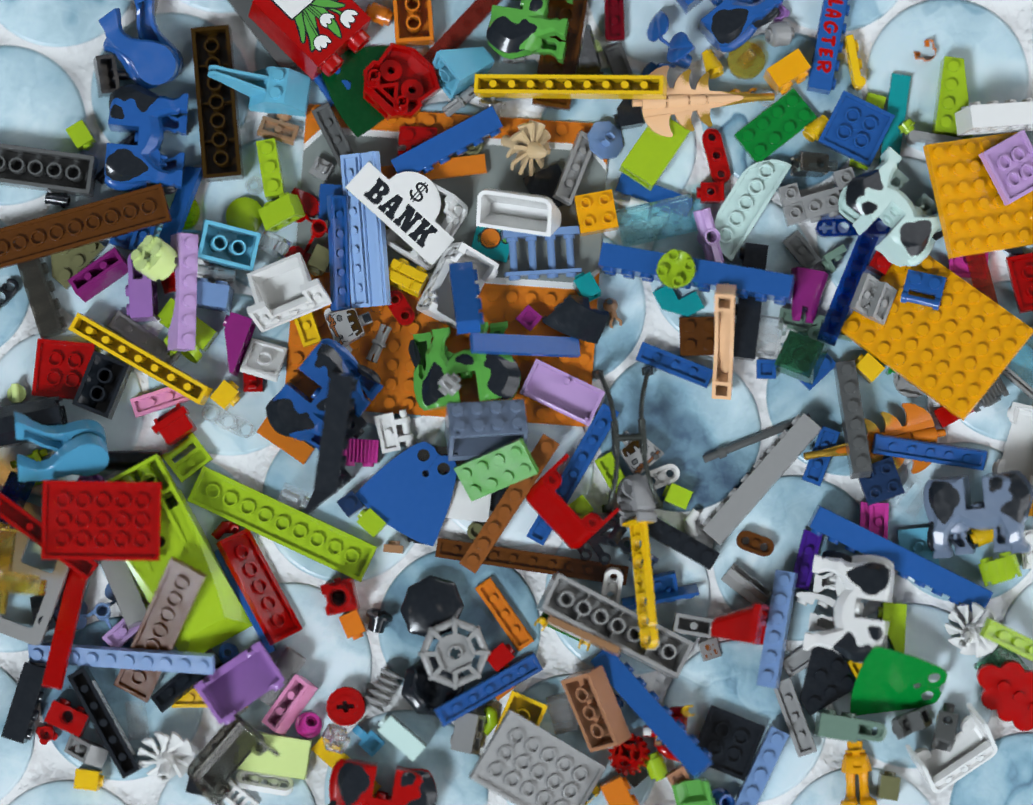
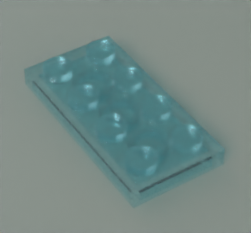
[616,194,698,247]

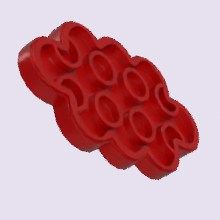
[976,660,1033,731]

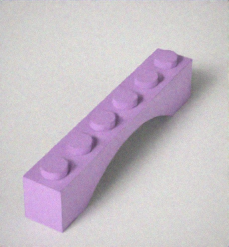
[168,233,198,352]

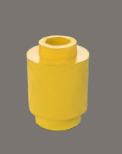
[969,529,994,547]

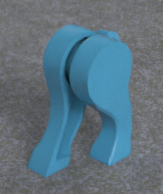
[14,411,109,482]

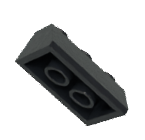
[72,351,133,420]

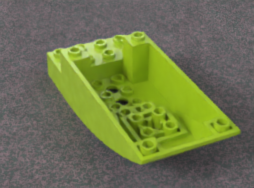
[107,454,253,653]

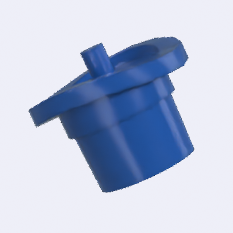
[711,787,734,805]

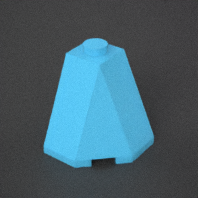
[433,47,495,100]

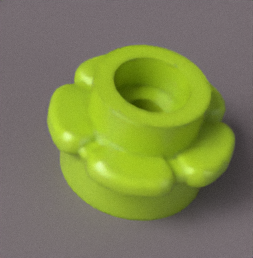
[898,118,916,135]

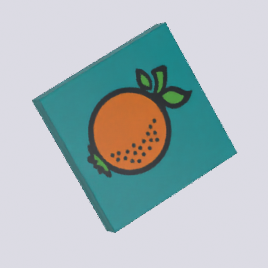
[471,226,509,263]

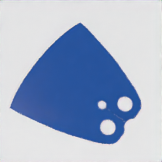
[356,442,457,546]

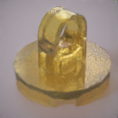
[727,41,765,80]

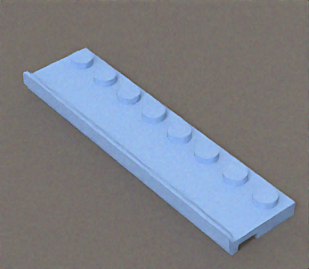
[340,151,391,308]

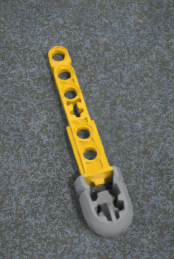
[617,474,658,649]

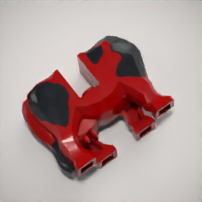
[329,758,437,805]

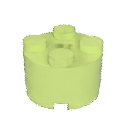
[131,235,178,281]

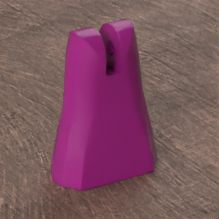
[791,267,829,324]

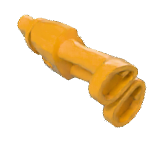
[840,741,877,805]

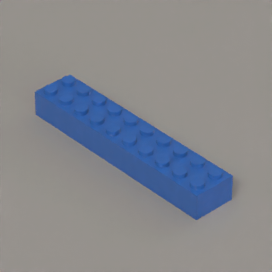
[598,242,795,306]

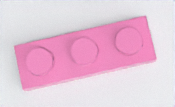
[130,387,191,418]

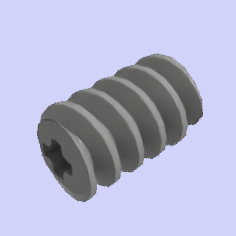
[365,669,404,712]

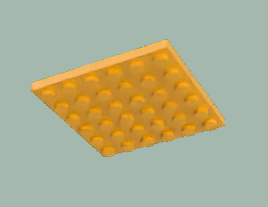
[923,132,1033,259]

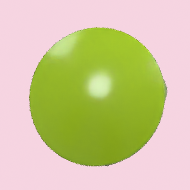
[226,197,262,232]
[656,249,696,288]

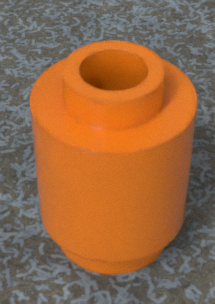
[365,2,394,26]

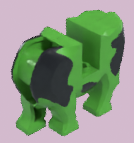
[486,0,573,64]
[408,321,521,410]

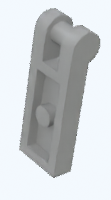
[906,130,962,145]

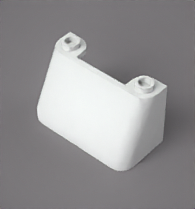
[386,183,468,270]
[416,242,500,329]
[992,402,1033,488]

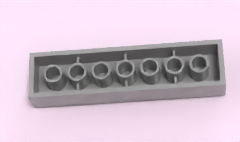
[536,573,694,678]

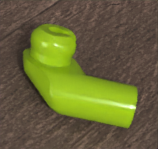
[484,705,499,736]

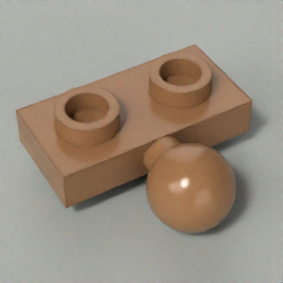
[257,114,299,146]

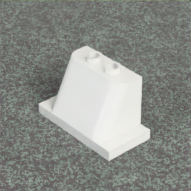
[247,252,332,332]

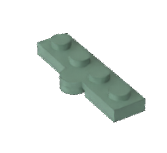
[777,308,852,342]

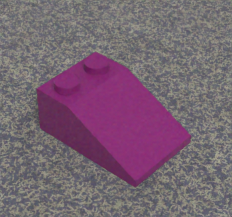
[223,312,256,377]

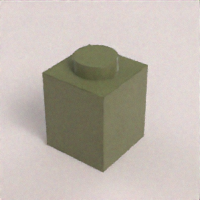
[306,244,329,276]
[876,771,901,801]

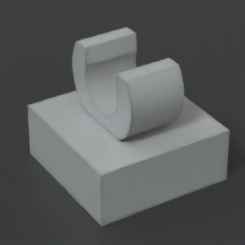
[308,156,334,182]

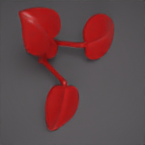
[283,187,328,264]

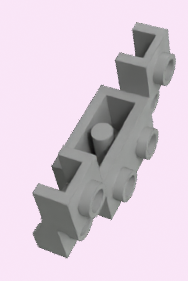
[777,167,855,227]

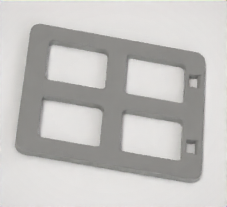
[0,492,70,646]

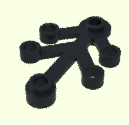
[577,512,632,565]

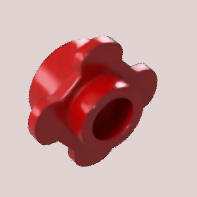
[36,723,58,745]

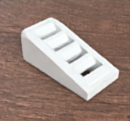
[217,776,259,805]

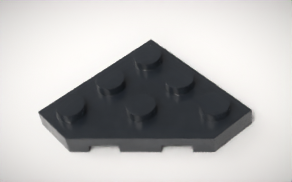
[799,646,856,716]

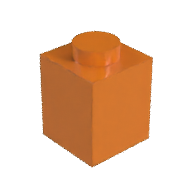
[339,609,367,640]

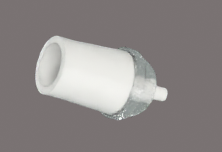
[614,195,650,217]

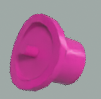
[295,712,322,739]

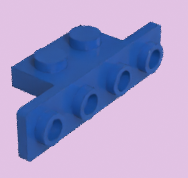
[621,570,699,610]

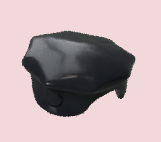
[400,575,464,639]
[401,657,465,716]

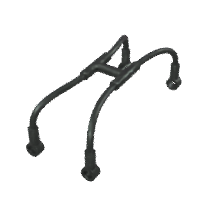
[592,366,663,513]

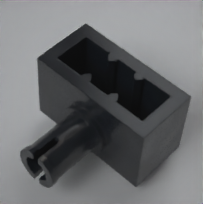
[93,54,131,98]

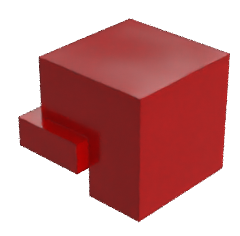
[151,403,197,446]

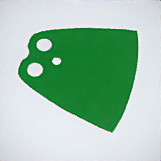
[850,646,947,716]

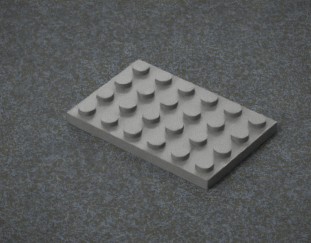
[469,709,606,805]

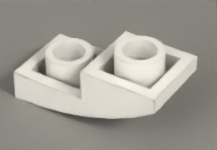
[794,592,836,609]

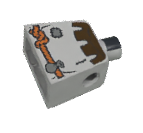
[324,308,373,347]
[620,431,664,474]

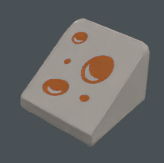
[698,637,722,662]

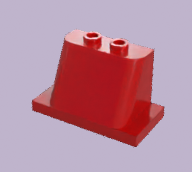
[711,603,769,645]

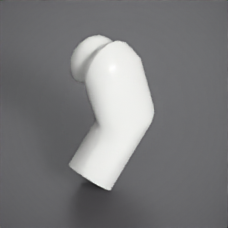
[683,508,700,538]

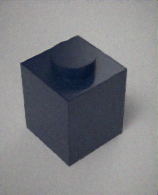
[337,491,365,518]

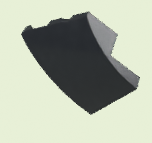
[542,294,609,344]

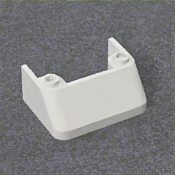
[905,702,998,793]

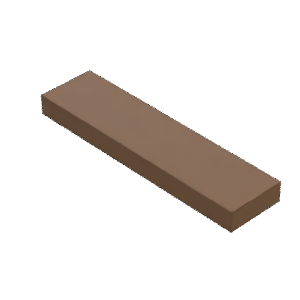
[547,615,621,657]

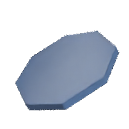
[587,121,623,160]

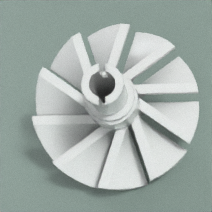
[945,602,1001,658]
[138,731,195,782]

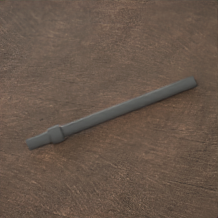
[702,413,811,463]

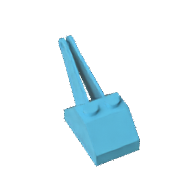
[207,65,311,117]
[155,219,261,271]

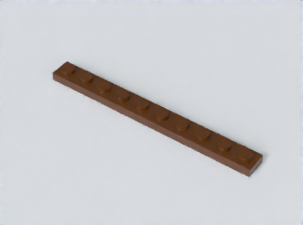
[435,538,629,586]

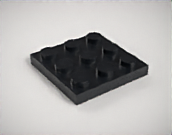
[697,705,766,781]

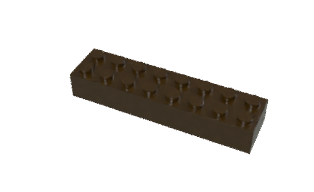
[191,25,244,182]

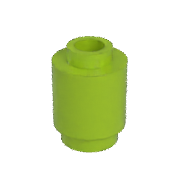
[644,751,669,781]

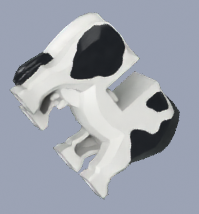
[803,550,895,663]

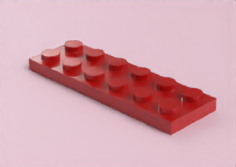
[216,529,303,646]

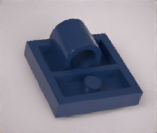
[858,457,905,506]

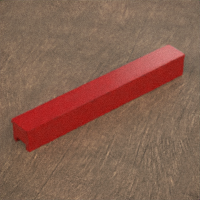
[0,492,99,580]

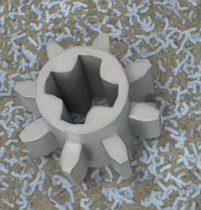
[438,373,462,396]

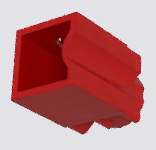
[320,578,360,616]

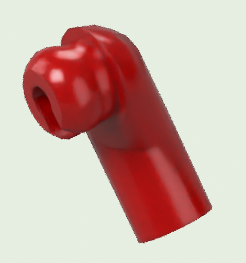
[211,521,239,540]

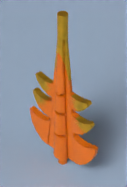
[803,403,946,474]

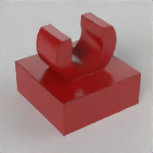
[243,373,263,392]

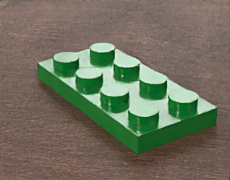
[734,88,817,164]

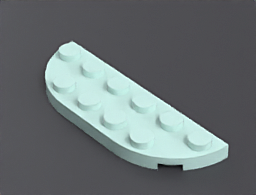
[714,159,792,262]

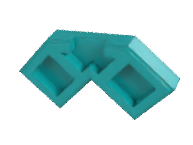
[653,286,705,317]

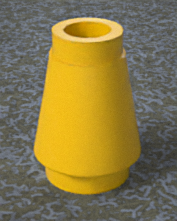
[702,49,724,79]
[802,114,829,142]

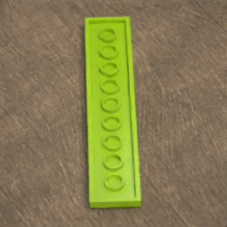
[187,466,377,582]

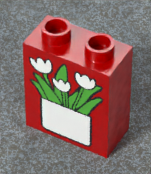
[248,0,371,80]

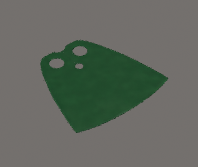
[322,46,414,137]

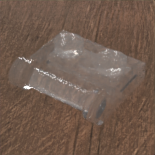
[888,473,925,524]

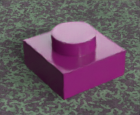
[516,305,543,332]

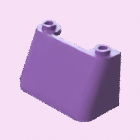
[194,640,286,725]

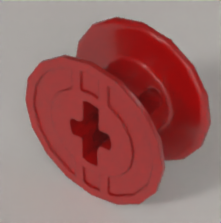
[326,687,366,726]

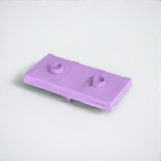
[519,359,605,427]

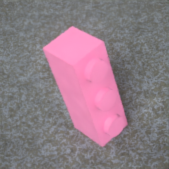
[262,674,318,735]

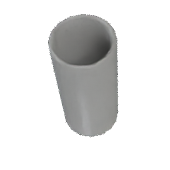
[258,647,307,707]

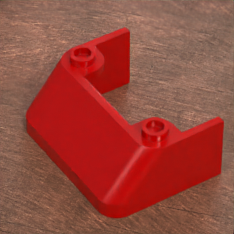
[526,454,620,549]

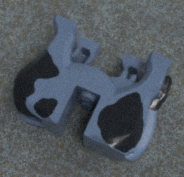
[923,470,1033,559]

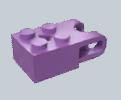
[125,254,159,322]

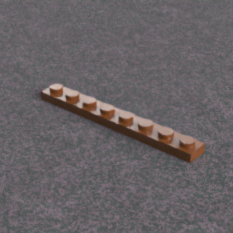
[459,434,560,574]

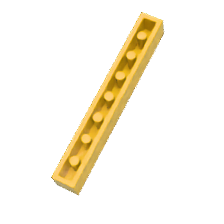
[69,313,213,406]

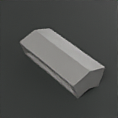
[721,562,772,605]

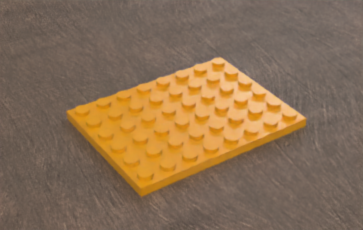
[839,255,1033,421]

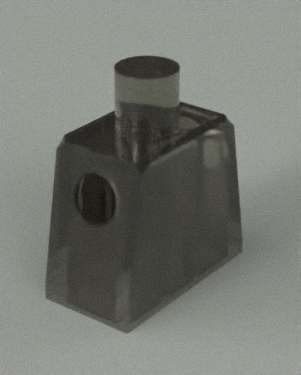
[790,151,838,177]

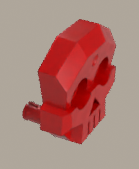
[363,43,440,120]

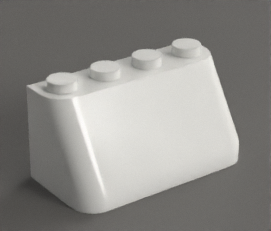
[476,188,561,237]

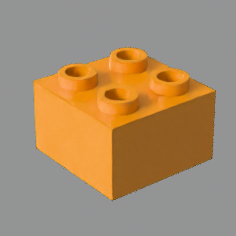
[763,48,811,95]
[574,189,619,237]

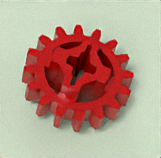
[608,733,650,776]

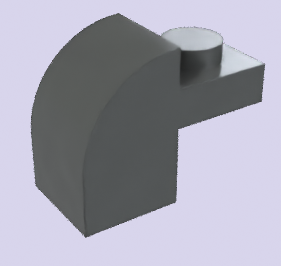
[891,705,933,740]

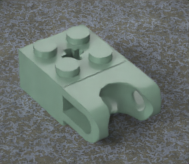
[814,708,887,743]

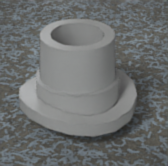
[479,97,506,119]

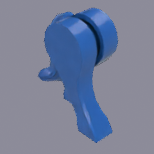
[98,0,183,89]

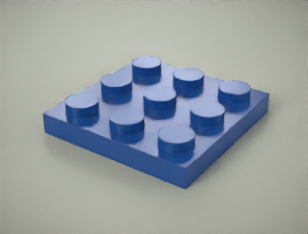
[818,91,895,167]

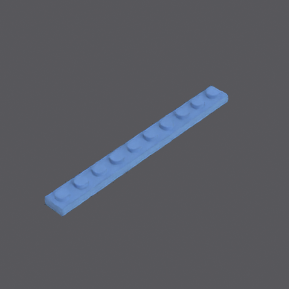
[28,642,215,675]

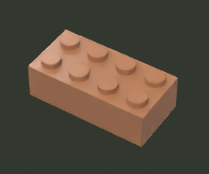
[561,665,632,753]

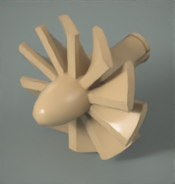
[501,120,551,176]

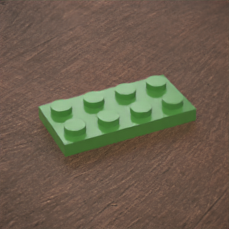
[454,437,539,502]

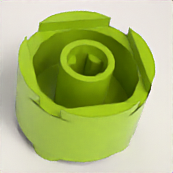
[978,551,1022,587]

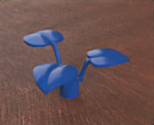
[641,10,695,75]

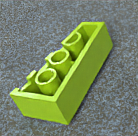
[931,56,973,139]

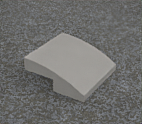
[850,273,898,325]

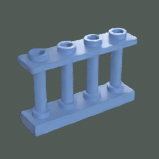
[501,226,582,281]

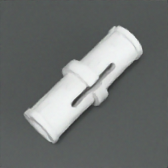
[197,264,237,283]

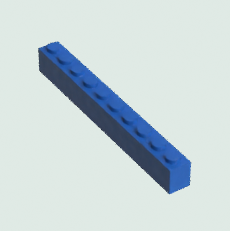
[808,505,993,612]

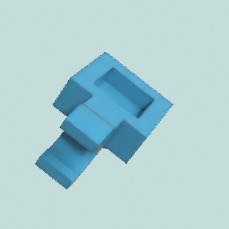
[352,724,386,757]

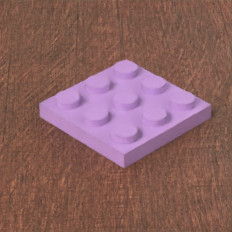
[979,130,1033,206]

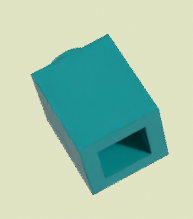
[573,272,601,302]

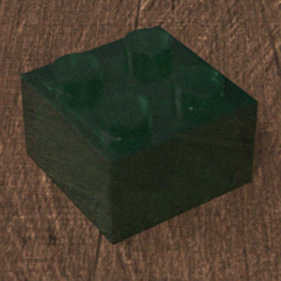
[774,330,828,385]

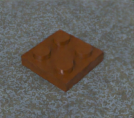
[679,317,715,356]

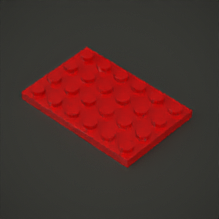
[41,481,162,561]

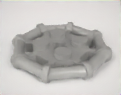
[418,616,491,690]

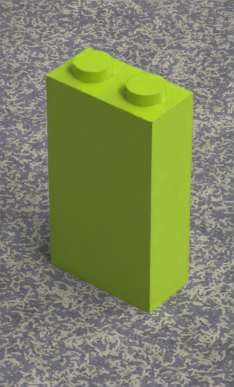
[619,116,690,191]

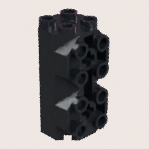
[0,396,68,448]

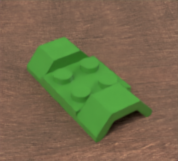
[672,778,716,805]

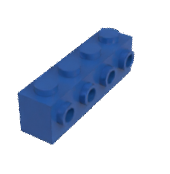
[449,262,484,334]

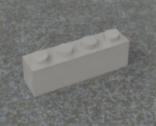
[99,560,149,630]

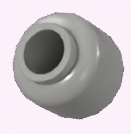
[765,21,795,47]

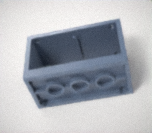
[445,399,528,461]

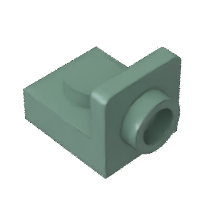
[821,244,847,274]

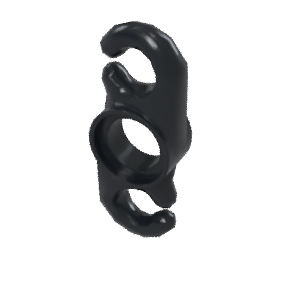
[0,278,19,308]

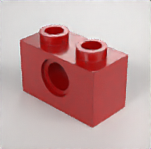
[44,697,90,737]

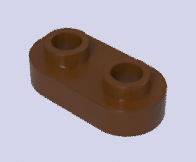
[736,531,774,557]

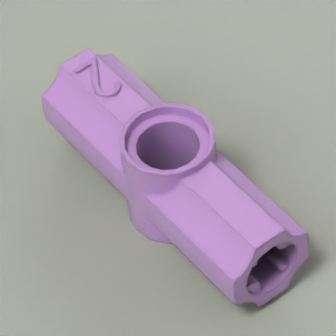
[693,207,724,263]

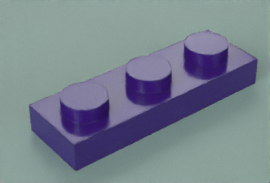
[793,529,823,590]

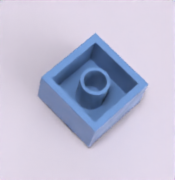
[196,278,234,313]

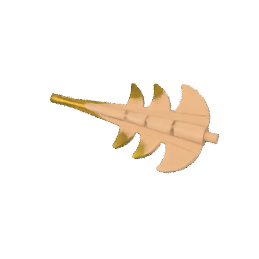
[632,65,775,137]

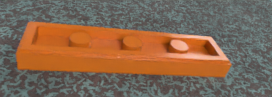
[475,577,534,652]

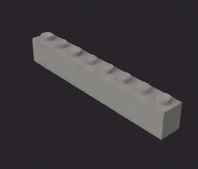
[702,413,822,546]

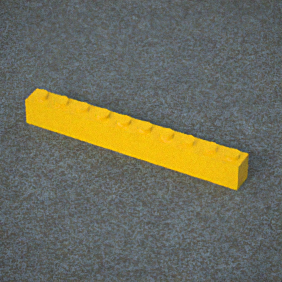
[474,74,667,100]

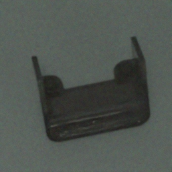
[187,715,280,805]

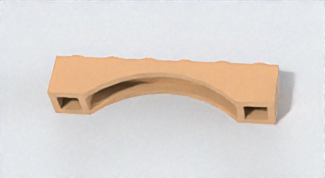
[712,284,736,400]

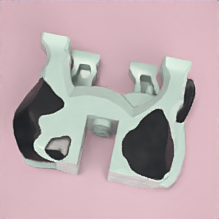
[838,147,943,267]

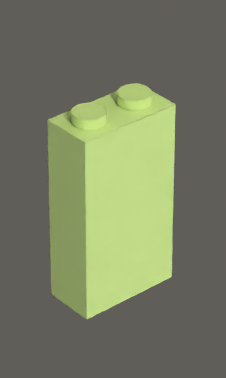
[233,729,313,780]

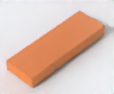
[257,417,315,464]

